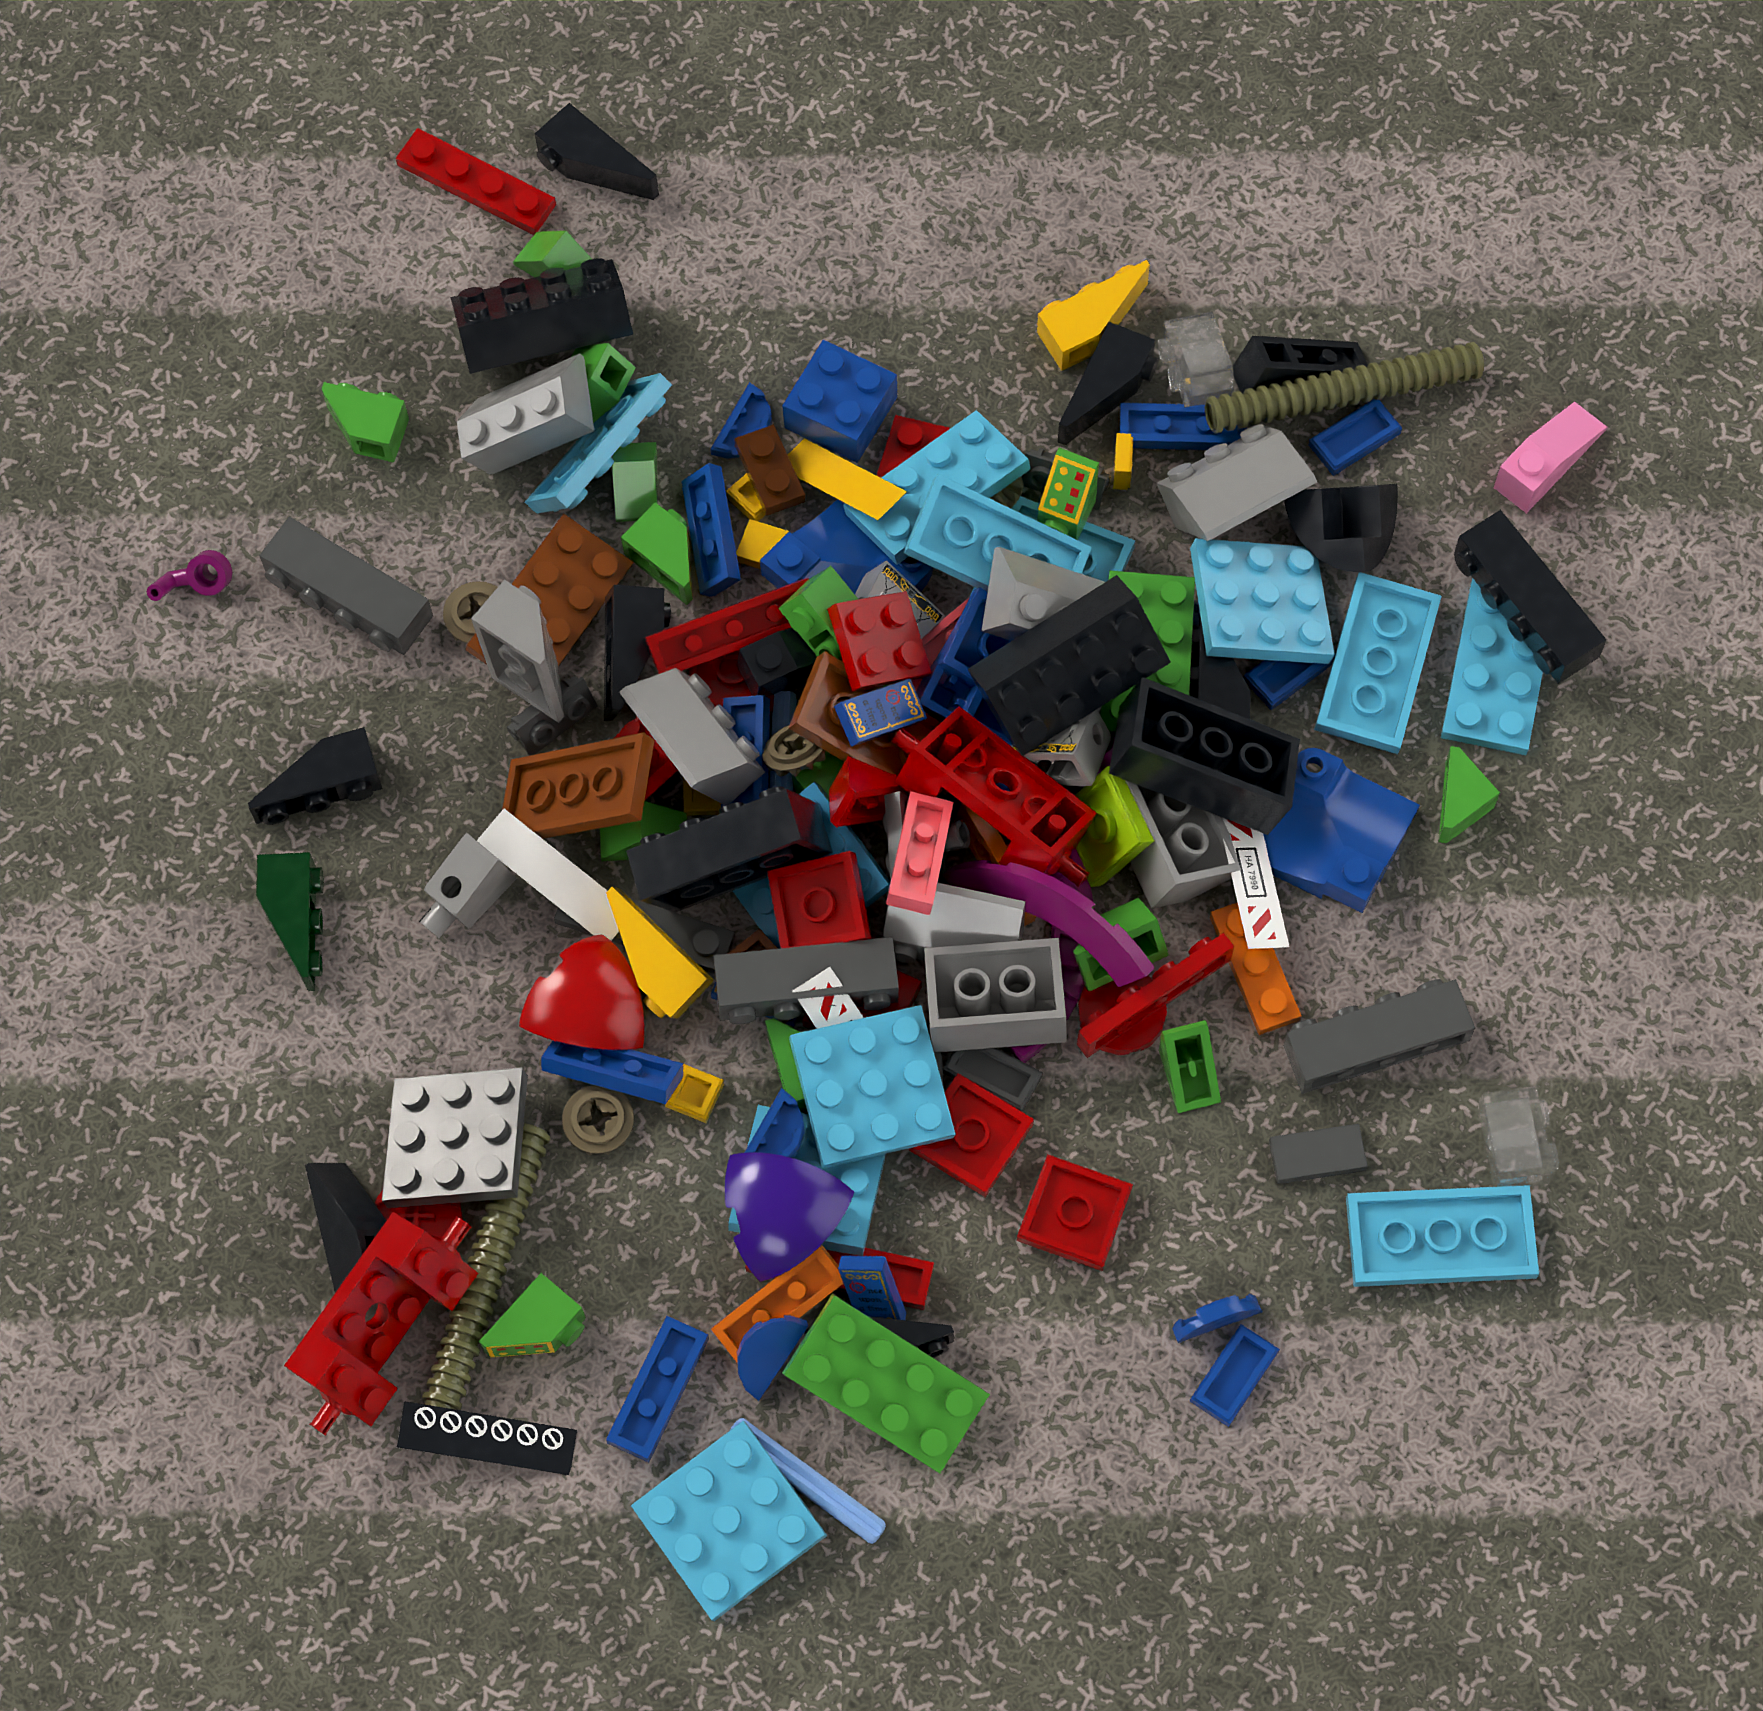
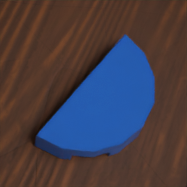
[710,382,772,459]
[744,1088,805,1158]
[1172,1294,1262,1343]
[737,1315,808,1401]

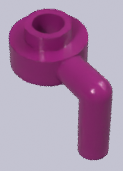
[146,550,233,601]

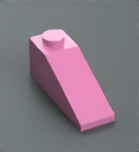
[1494,402,1607,514]

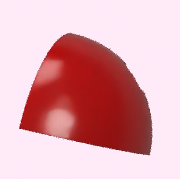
[519,934,645,1050]

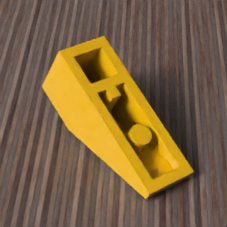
[606,886,714,1019]

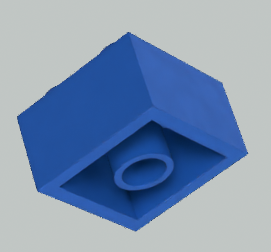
[782,340,897,463]

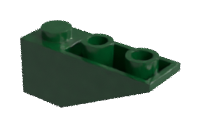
[256,852,324,991]

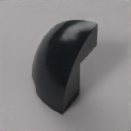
[1284,484,1398,572]

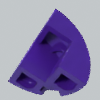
[725,1152,854,1282]

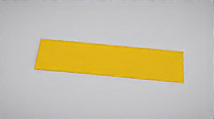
[788,438,907,520]

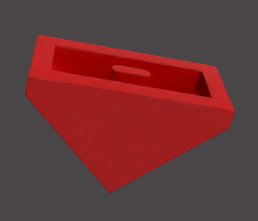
[829,756,906,827]

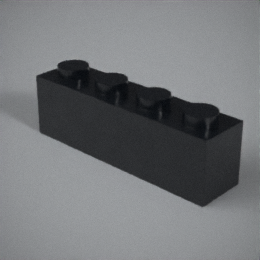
[1454,509,1607,684]

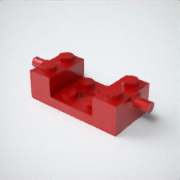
[892,706,1097,888]
[284,1212,479,1436]

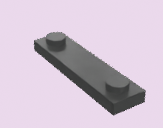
[554,899,736,974]

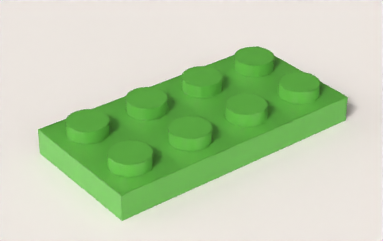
[1100,570,1195,737]
[782,1294,990,1474]

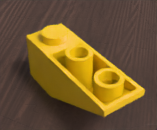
[1037,260,1150,371]

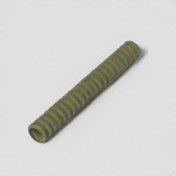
[1205,342,1484,434]
[422,1123,551,1410]

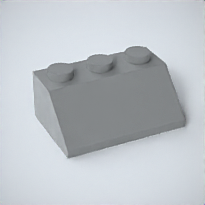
[457,354,594,474]
[1157,424,1317,541]
[982,547,1105,641]
[471,580,564,723]
[619,668,765,805]
[1126,780,1241,909]
[883,883,1026,963]
[924,938,1067,1052]

